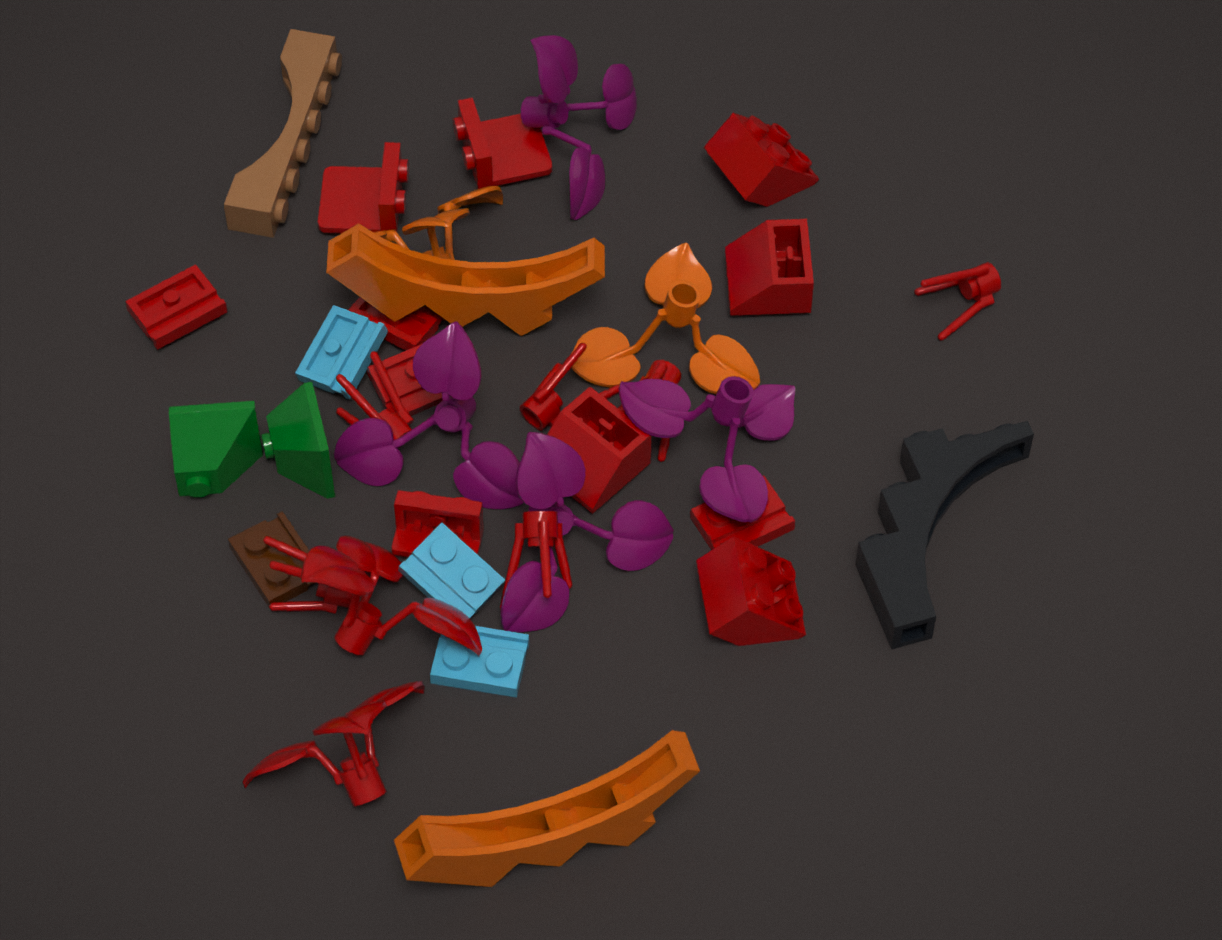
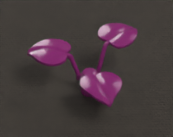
[521,35,637,220]
[334,321,524,509]
[619,376,795,523]
[501,432,674,633]

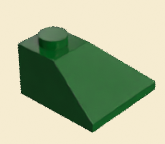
[261,382,335,499]
[169,401,263,497]

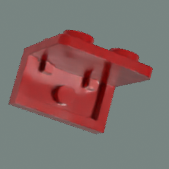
[452,97,553,189]
[318,142,409,233]

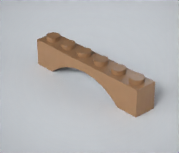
[224,29,342,238]

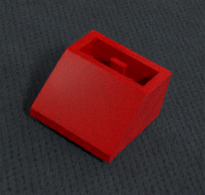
[703,113,819,207]
[725,219,814,316]
[547,387,652,514]
[696,536,806,646]

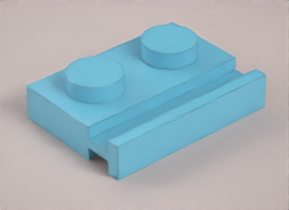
[295,305,388,400]
[398,522,505,618]
[430,626,530,698]

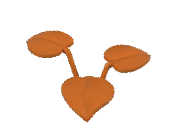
[373,186,503,260]
[572,242,760,394]

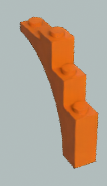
[326,223,605,336]
[394,730,700,887]

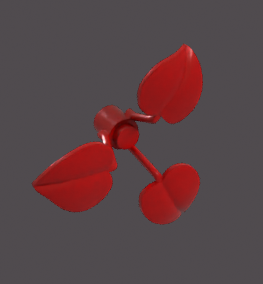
[301,535,482,657]
[242,681,425,806]

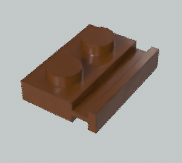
[228,511,314,607]

